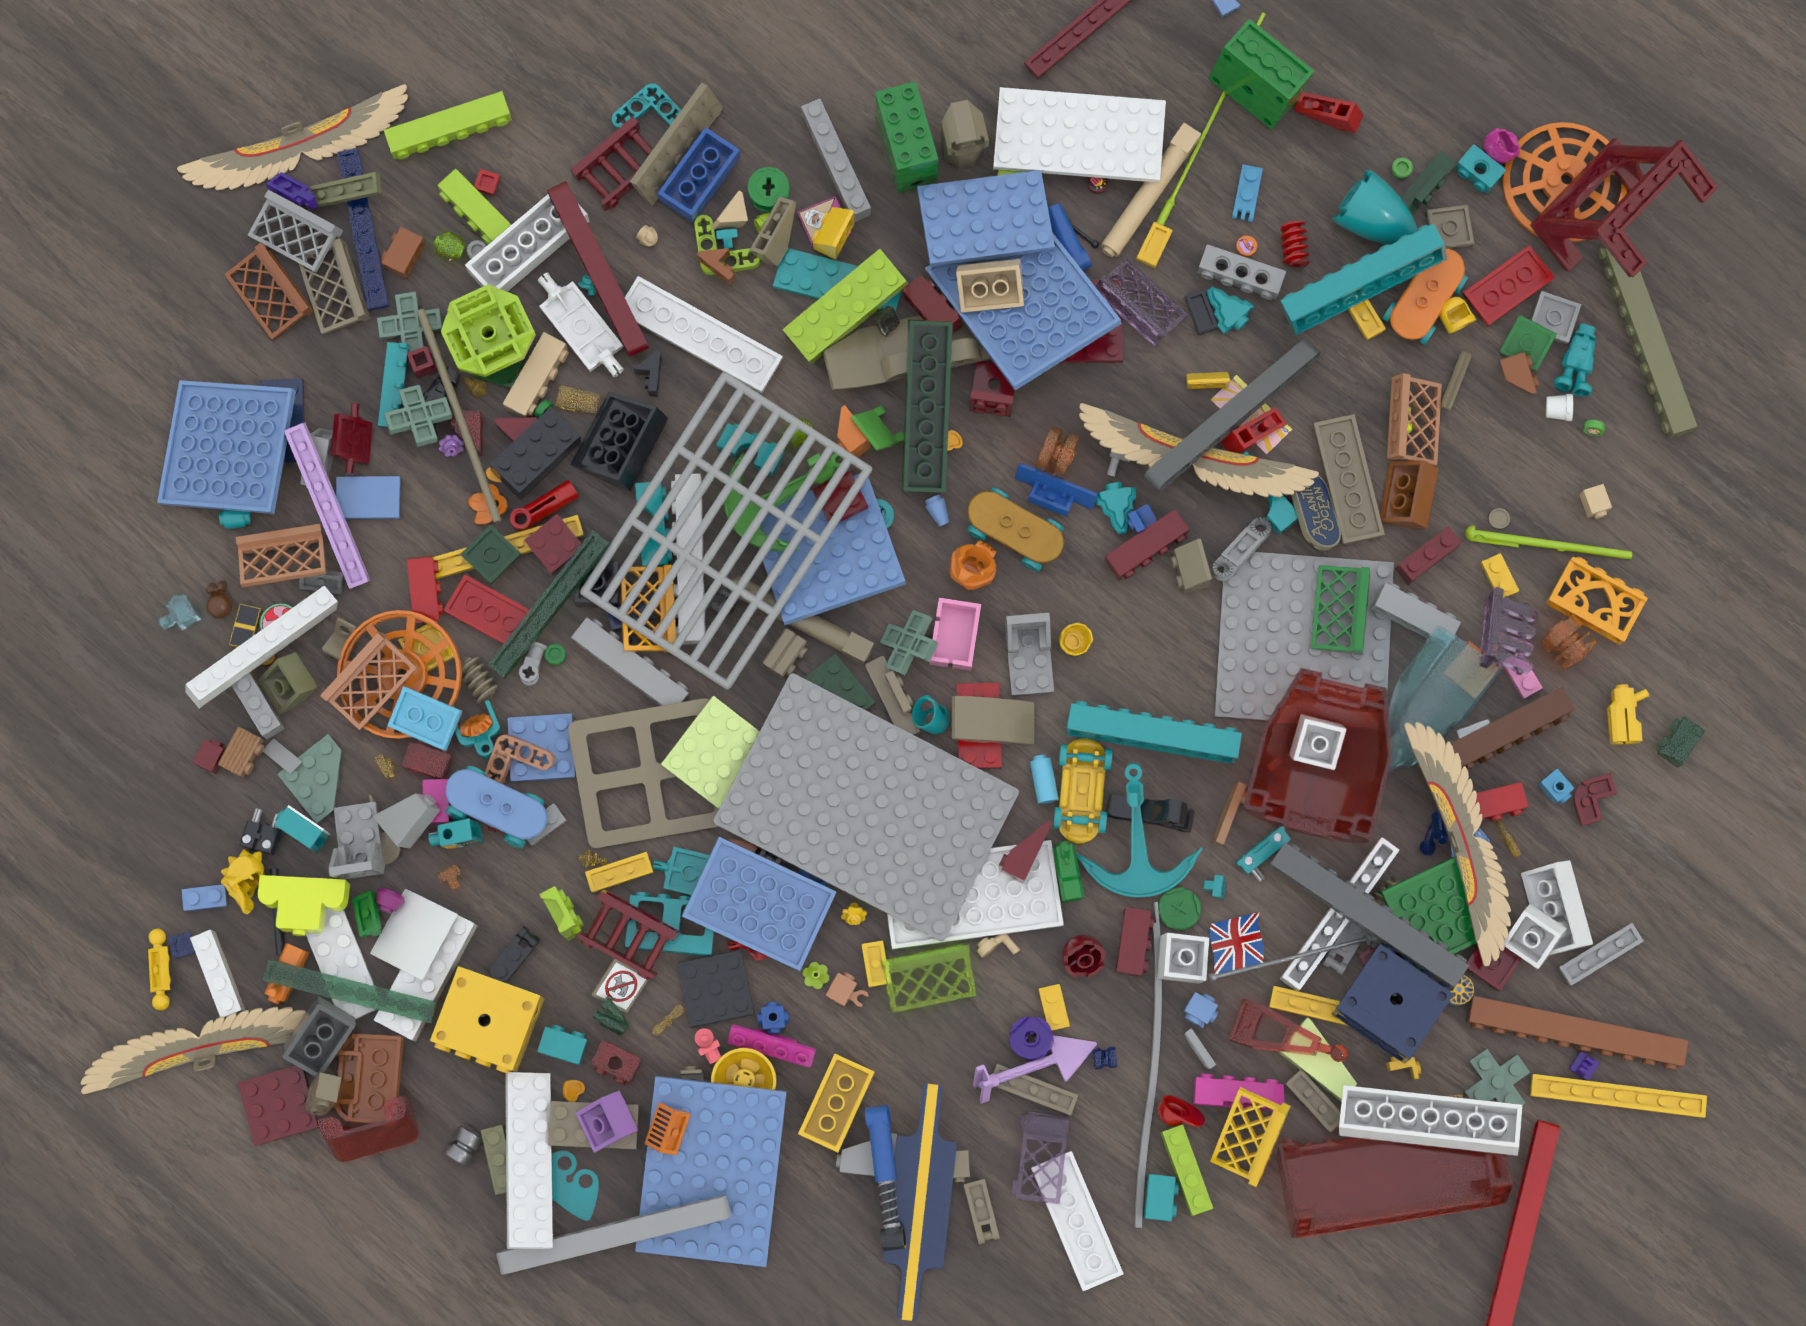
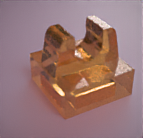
[438,864,462,889]

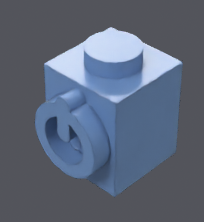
[1183,992,1219,1028]

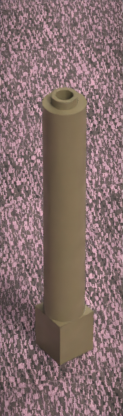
[729,575,875,665]

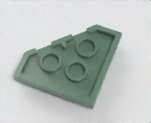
[277,734,343,824]

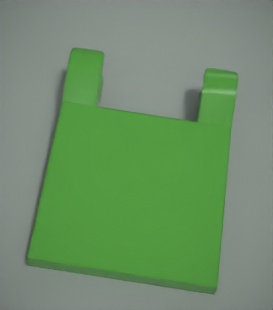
[851,405,904,450]

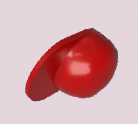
[1158,1095,1205,1127]

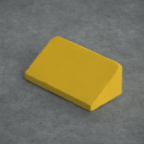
[1186,372,1230,389]

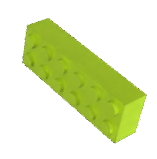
[782,249,908,364]

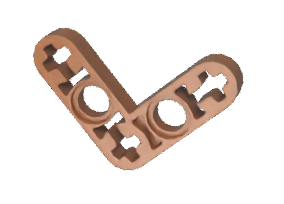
[485,734,556,785]

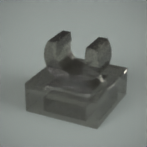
[872,306,900,336]

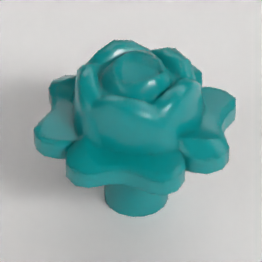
[578,274,596,295]

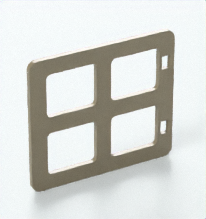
[568,698,719,848]

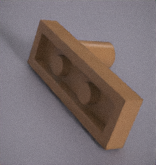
[1211,782,1266,846]

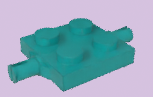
[653,847,709,896]

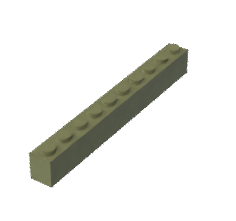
[1598,233,1698,439]

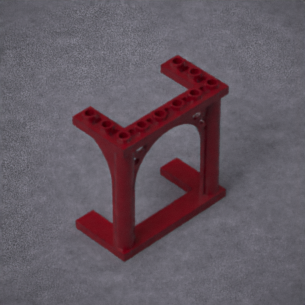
[1530,138,1718,277]

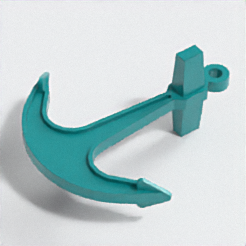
[1076,763,1203,897]

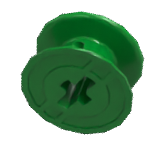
[748,167,790,213]

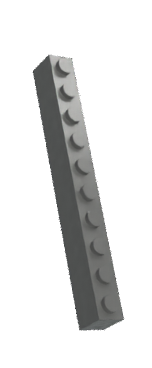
[1270,843,1469,990]

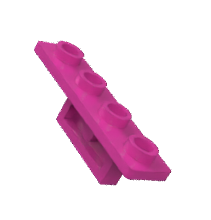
[727,1025,816,1068]

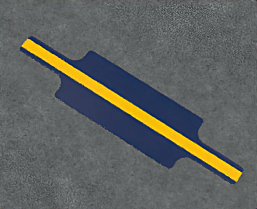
[883,1084,957,1321]

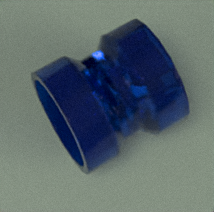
[1093,1047,1117,1070]

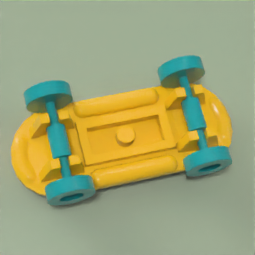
[1053,738,1112,844]

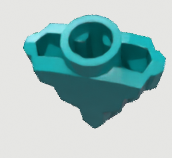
[1206,286,1254,334]
[1096,482,1136,535]

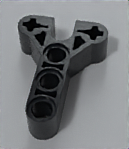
[1106,794,1195,833]

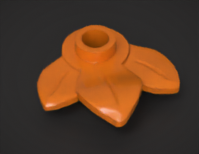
[468,484,508,525]

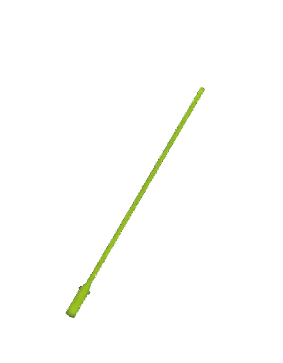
[1156,12,1266,226]

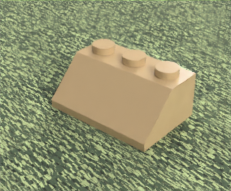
[956,259,1024,313]

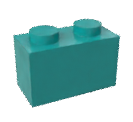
[537,1024,589,1066]
[1144,1174,1179,1221]

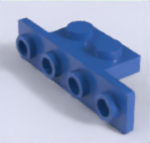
[1015,463,1098,517]

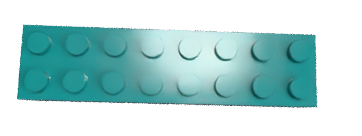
[1281,224,1447,335]
[1065,701,1242,764]

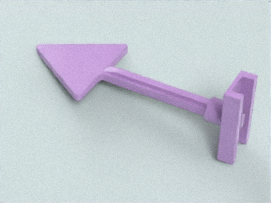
[973,1035,1097,1104]

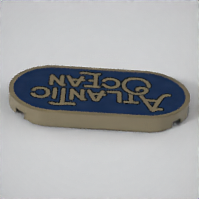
[1291,475,1341,551]

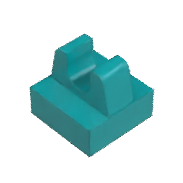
[716,228,738,249]
[1203,875,1227,900]

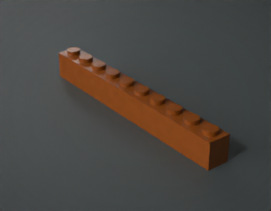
[1466,996,1688,1070]

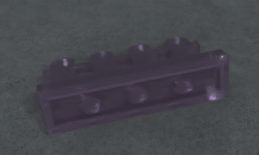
[1479,587,1538,676]

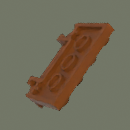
[333,1034,404,1125]

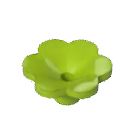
[803,962,829,989]

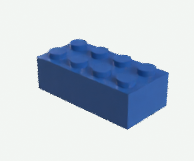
[658,127,741,223]

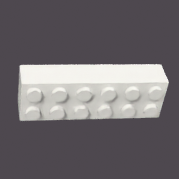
[465,194,590,292]
[374,915,477,1042]

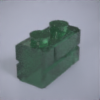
[1657,716,1706,768]

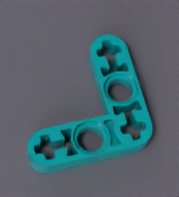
[612,83,681,129]

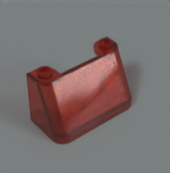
[317,1096,419,1162]

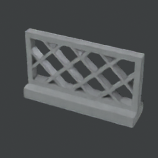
[248,190,343,273]

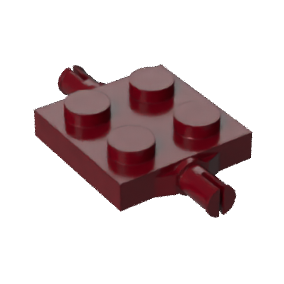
[331,403,373,475]

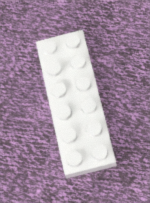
[306,907,382,1020]
[1031,1151,1123,1291]

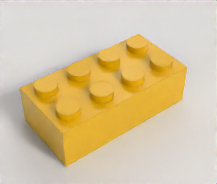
[798,1054,875,1153]

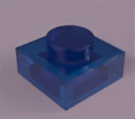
[169,932,196,959]

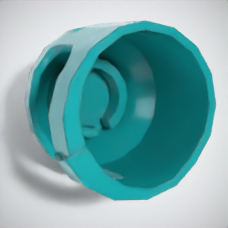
[912,695,951,735]

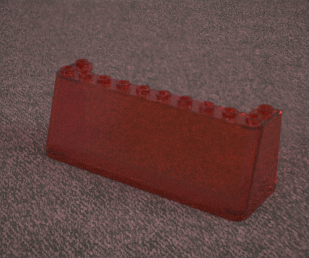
[1276,1137,1514,1238]

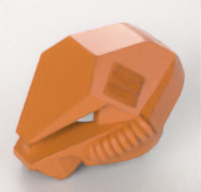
[949,540,997,590]

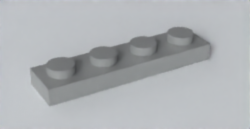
[1558,923,1644,986]

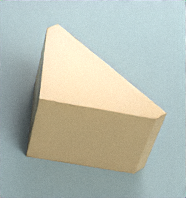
[711,190,748,230]

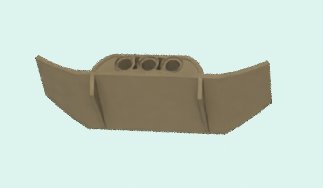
[823,308,991,390]

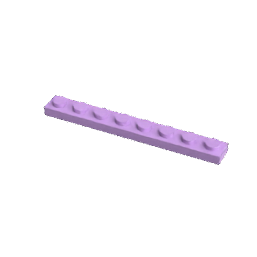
[284,423,371,589]

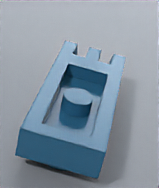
[1232,164,1263,222]

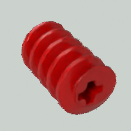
[1280,221,1310,267]

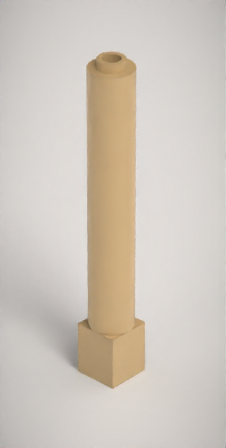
[1101,123,1201,258]

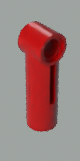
[510,479,579,532]

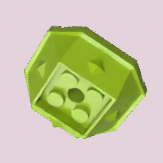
[441,284,536,377]

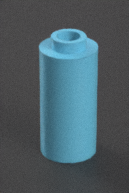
[1030,755,1059,804]

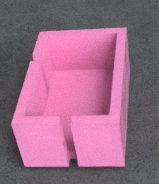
[929,598,981,671]

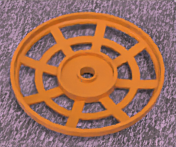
[1502,122,1627,243]
[337,610,462,739]

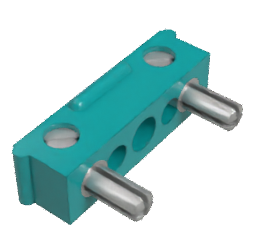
[1234,827,1291,882]

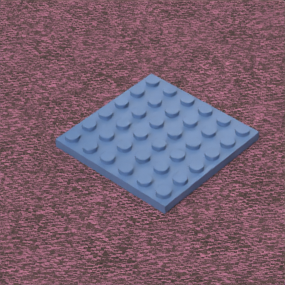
[157,380,296,514]
[759,474,906,625]

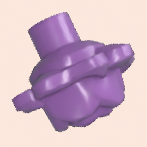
[439,434,464,457]

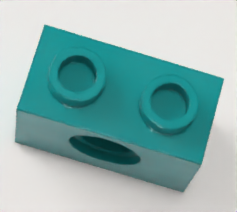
[1455,144,1506,194]

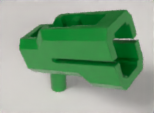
[1053,841,1084,903]

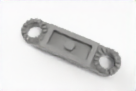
[1212,517,1271,581]

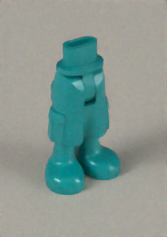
[1554,323,1596,397]

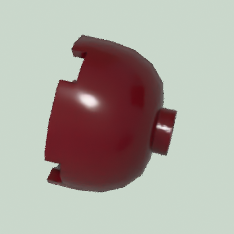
[1062,934,1106,978]

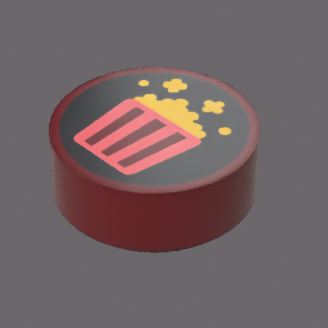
[1087,177,1108,194]

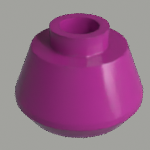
[376,887,405,914]

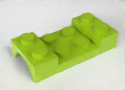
[539,886,584,941]

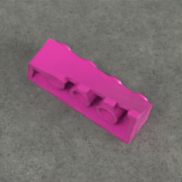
[1193,1074,1285,1111]

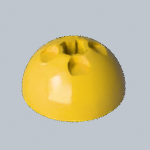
[711,1048,776,1090]

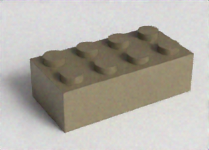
[548,1101,641,1150]

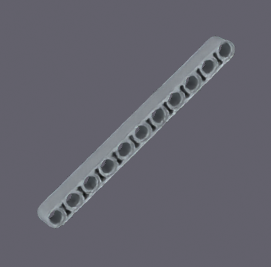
[496,1195,732,1275]

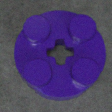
[1010,1017,1054,1061]

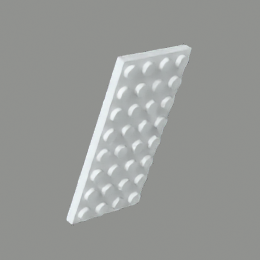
[993,87,1166,182]
[887,840,1064,950]

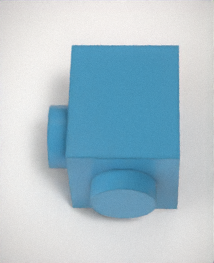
[1538,769,1574,804]

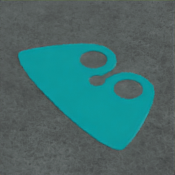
[551,1150,599,1221]

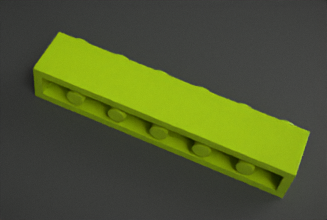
[384,91,512,159]

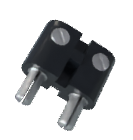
[239,808,282,856]

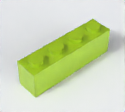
[437,169,511,245]
[1160,1125,1213,1216]

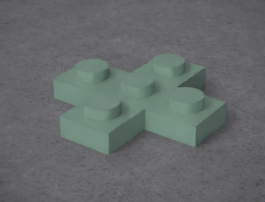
[377,292,442,352]
[384,385,452,447]
[880,610,938,676]
[1464,1049,1530,1105]

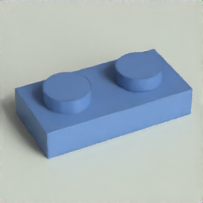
[182,885,228,912]

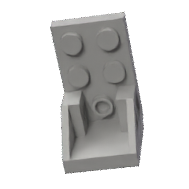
[1005,613,1054,697]
[329,801,385,880]

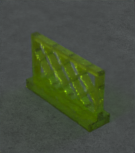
[881,943,977,1013]

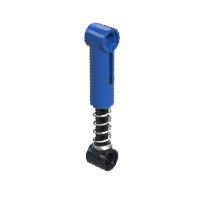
[865,1104,906,1251]

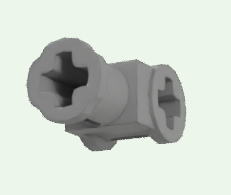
[519,641,547,686]

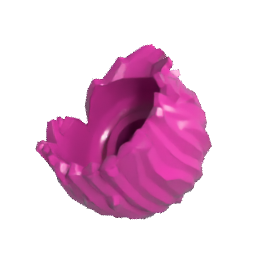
[1483,128,1520,164]

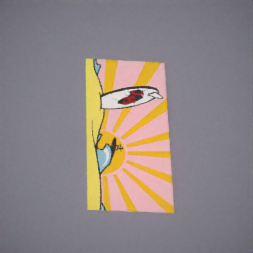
[1211,375,1292,454]

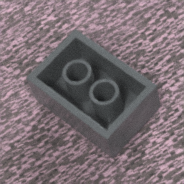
[282,996,356,1077]

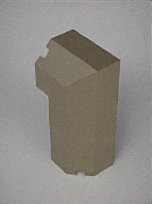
[940,100,989,170]

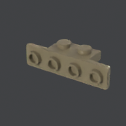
[865,656,920,735]

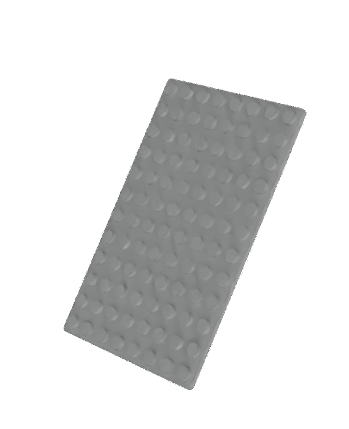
[713,674,1019,941]

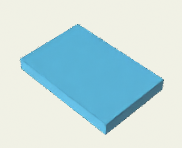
[387,686,462,751]

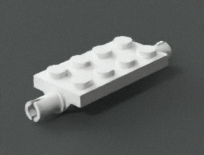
[538,273,624,377]

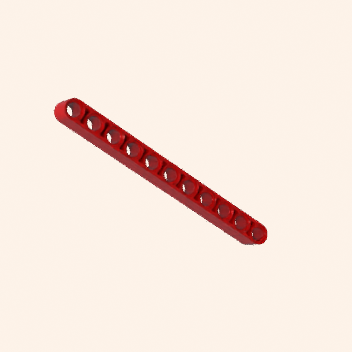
[1485,1119,1560,1326]

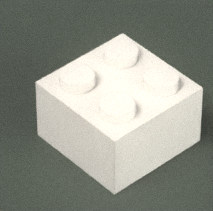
[1289,714,1346,770]
[1504,904,1567,969]
[1157,933,1209,984]

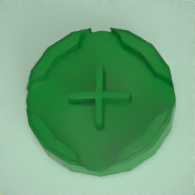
[1158,887,1201,931]

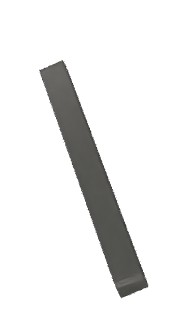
[1144,338,1321,491]

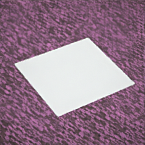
[370,889,458,980]

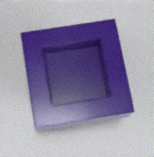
[1569,1051,1600,1081]

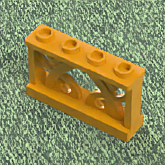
[1545,557,1648,645]

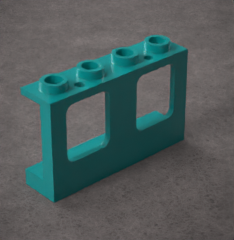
[625,892,714,956]

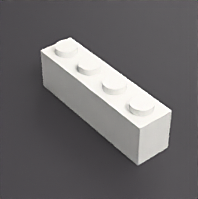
[190,930,245,1020]

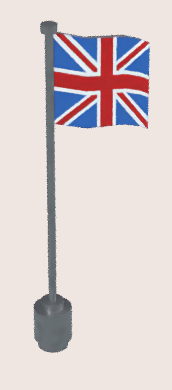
[1209,912,1385,982]

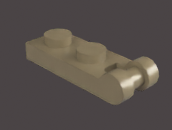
[963,1179,1000,1245]

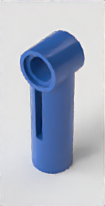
[1048,204,1092,271]

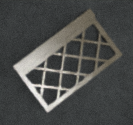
[298,238,371,335]

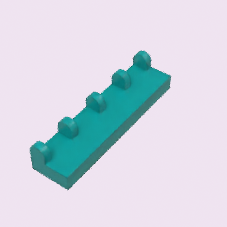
[378,342,410,427]

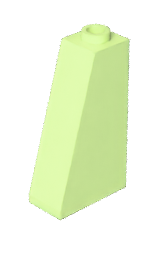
[1279,1017,1357,1102]

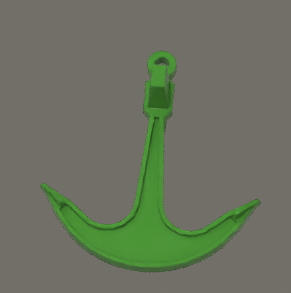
[724,453,844,552]

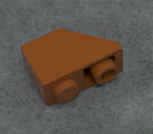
[1500,351,1540,394]

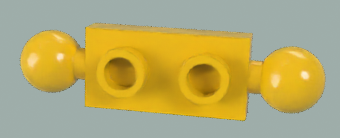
[148,928,171,1011]

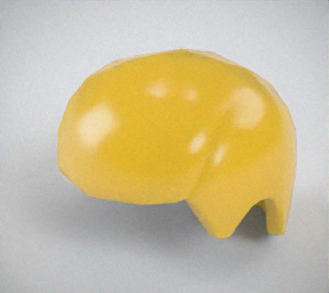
[1059,623,1093,656]

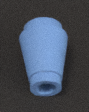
[925,494,950,527]

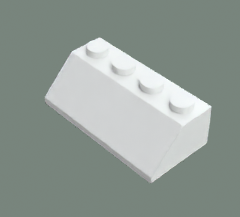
[1521,860,1593,955]

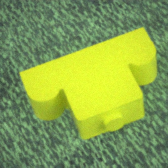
[258,875,350,936]

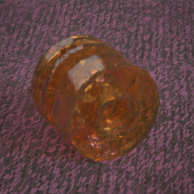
[1539,614,1597,670]

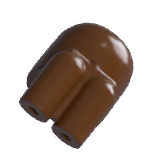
[206,580,232,619]

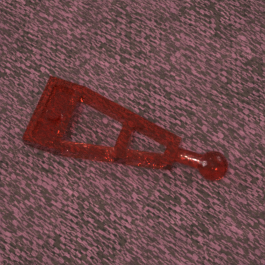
[1229,999,1348,1062]

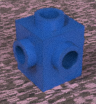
[758,1002,789,1034]

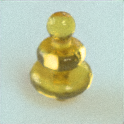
[463,377,487,397]
[578,849,607,867]

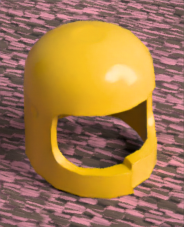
[1439,297,1476,334]

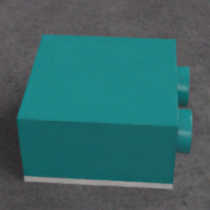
[275,805,331,854]

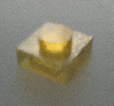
[375,754,395,780]

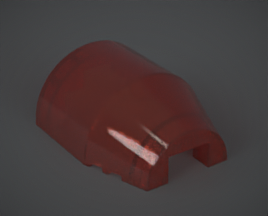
[1243,668,1393,843]

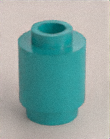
[219,510,251,529]

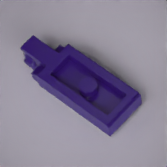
[266,172,318,210]

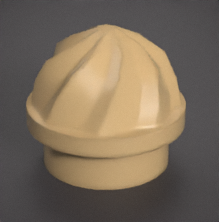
[636,225,658,247]

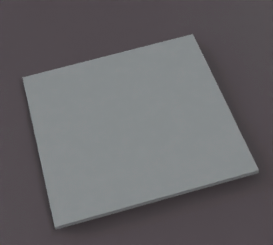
[1215,552,1394,730]

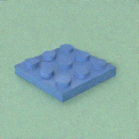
[508,713,576,782]

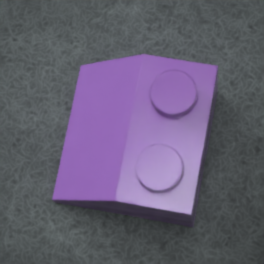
[576,1090,638,1153]

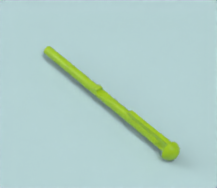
[1465,525,1632,560]

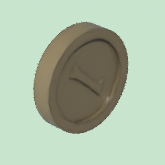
[1488,508,1510,530]

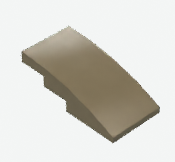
[952,696,1034,745]

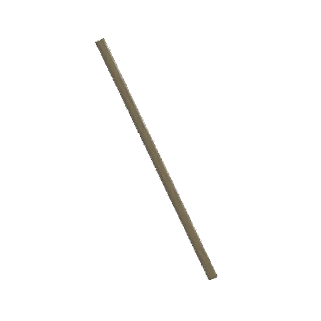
[417,309,502,523]

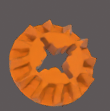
[459,714,493,737]

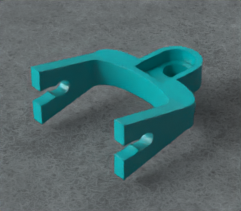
[455,700,501,759]

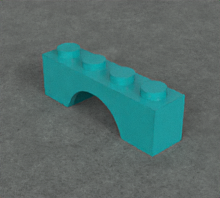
[1243,451,1298,536]
[635,482,673,567]

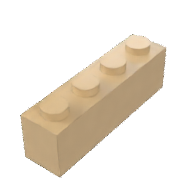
[503,332,569,418]

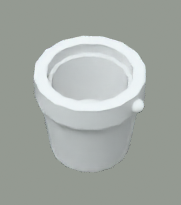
[1546,394,1573,421]

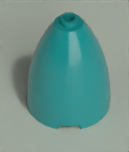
[1332,168,1418,245]

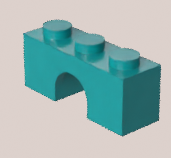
[716,423,785,478]

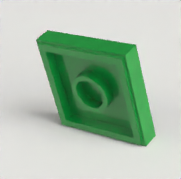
[1499,314,1557,371]

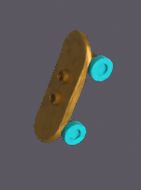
[966,487,1064,573]

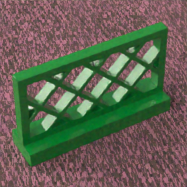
[1311,565,1370,655]

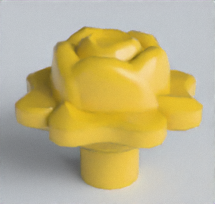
[841,903,867,925]

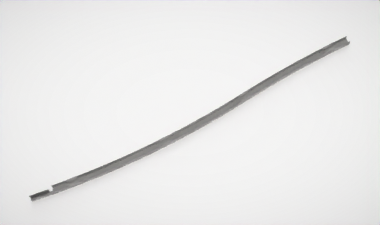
[1134,902,1162,1228]

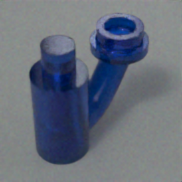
[1419,811,1448,855]

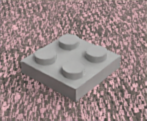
[1531,291,1581,345]

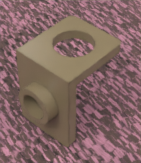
[322,618,356,660]
[680,1066,704,1081]

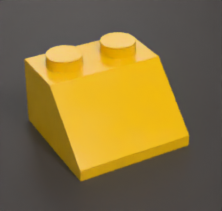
[811,207,855,260]

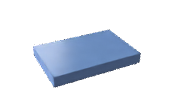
[336,476,401,520]

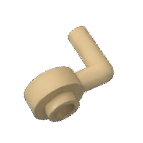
[977,934,1020,958]

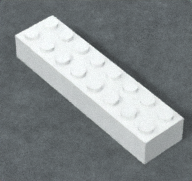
[1339,1085,1522,1156]

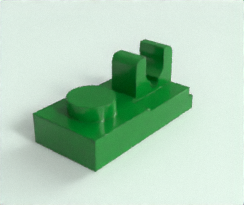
[352,890,382,938]

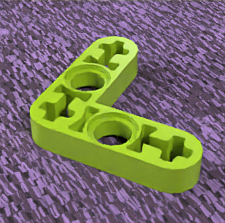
[694,215,761,275]

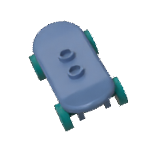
[445,766,547,849]

